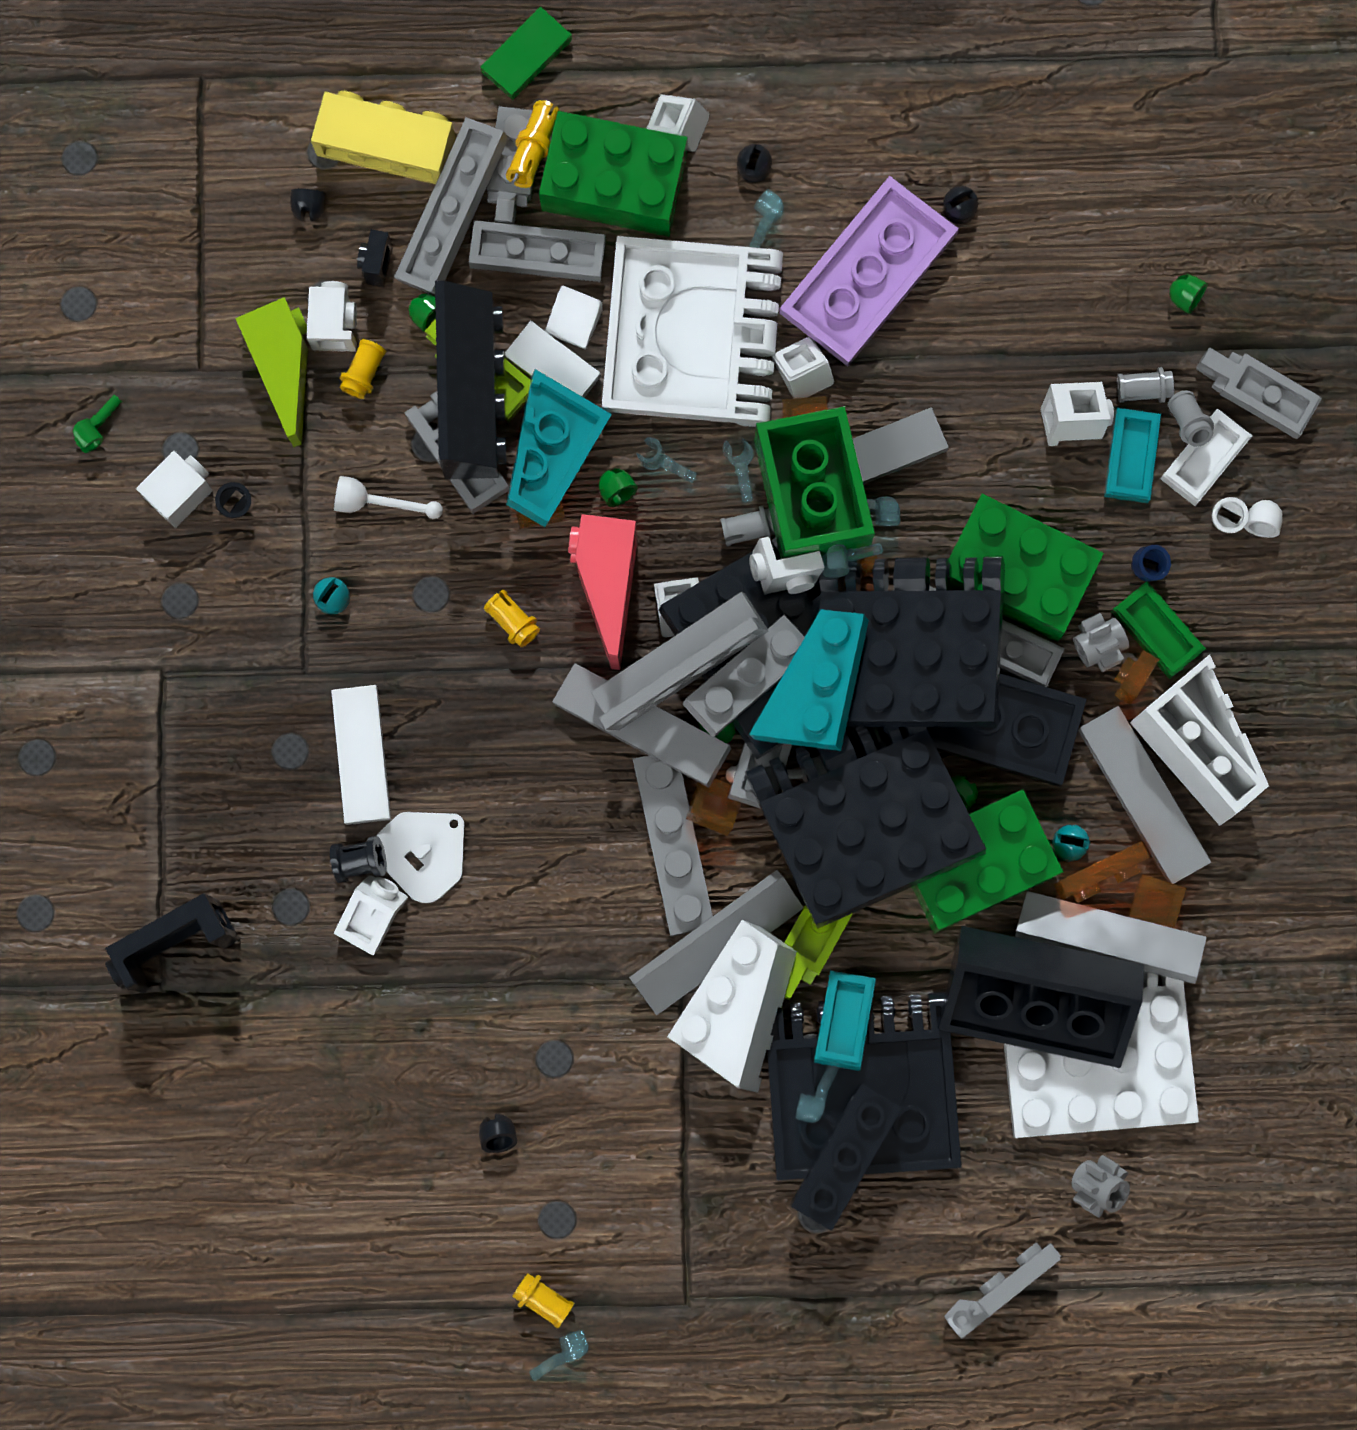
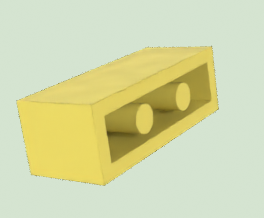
[311,91,456,185]

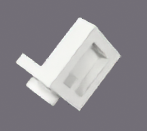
[334,875,408,955]

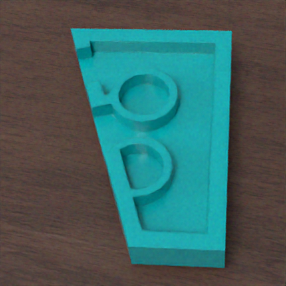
[506,369,612,527]
[749,609,869,751]

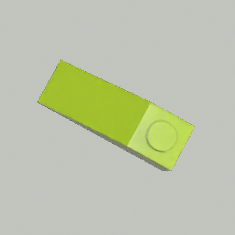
[235,297,308,447]

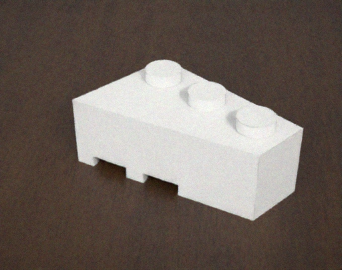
[1130,654,1269,826]
[667,920,797,1093]

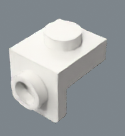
[749,537,825,594]

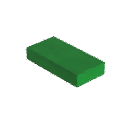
[480,6,572,101]
[1111,581,1206,679]

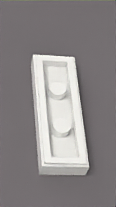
[331,685,391,825]

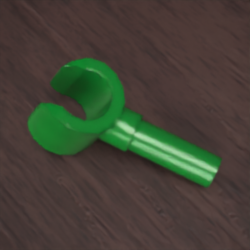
[73,395,122,454]

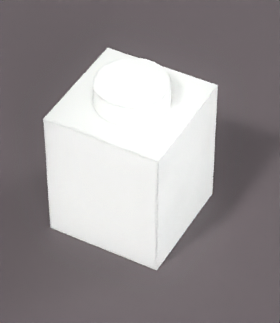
[136,451,213,528]

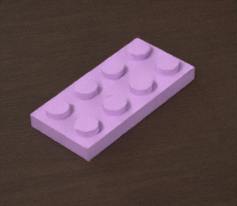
[779,176,959,367]

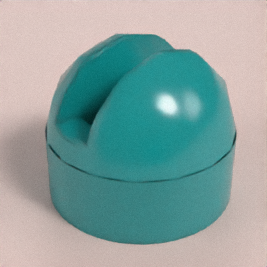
[313,577,350,615]
[1052,824,1090,862]

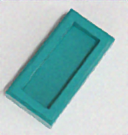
[1104,408,1161,503]
[814,970,876,1071]

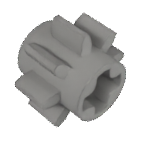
[1073,613,1129,672]
[1072,1155,1130,1217]

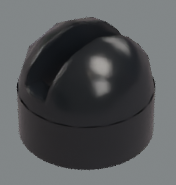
[737,144,772,182]
[942,185,978,224]
[290,189,326,222]
[215,482,251,519]
[479,1113,518,1153]

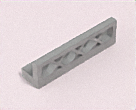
[591,592,769,731]

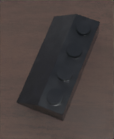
[435,280,507,480]
[939,926,1144,1068]

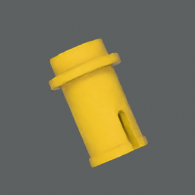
[340,339,387,399]
[484,590,540,647]
[512,1273,574,1329]

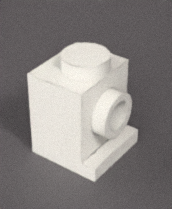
[307,281,357,352]
[1041,382,1114,446]

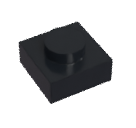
[357,229,393,288]

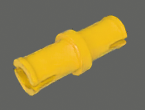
[506,100,560,188]

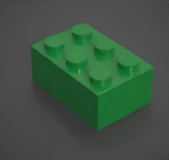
[539,111,688,237]
[754,406,875,559]
[949,493,1104,642]
[912,789,1063,934]

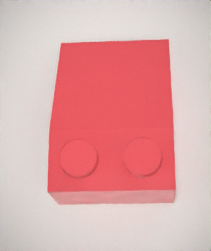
[568,514,638,670]

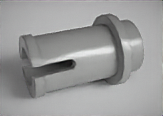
[1117,367,1174,403]
[1168,390,1214,447]
[720,505,775,546]

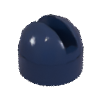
[1131,545,1171,582]

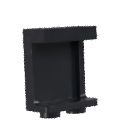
[105,893,240,993]

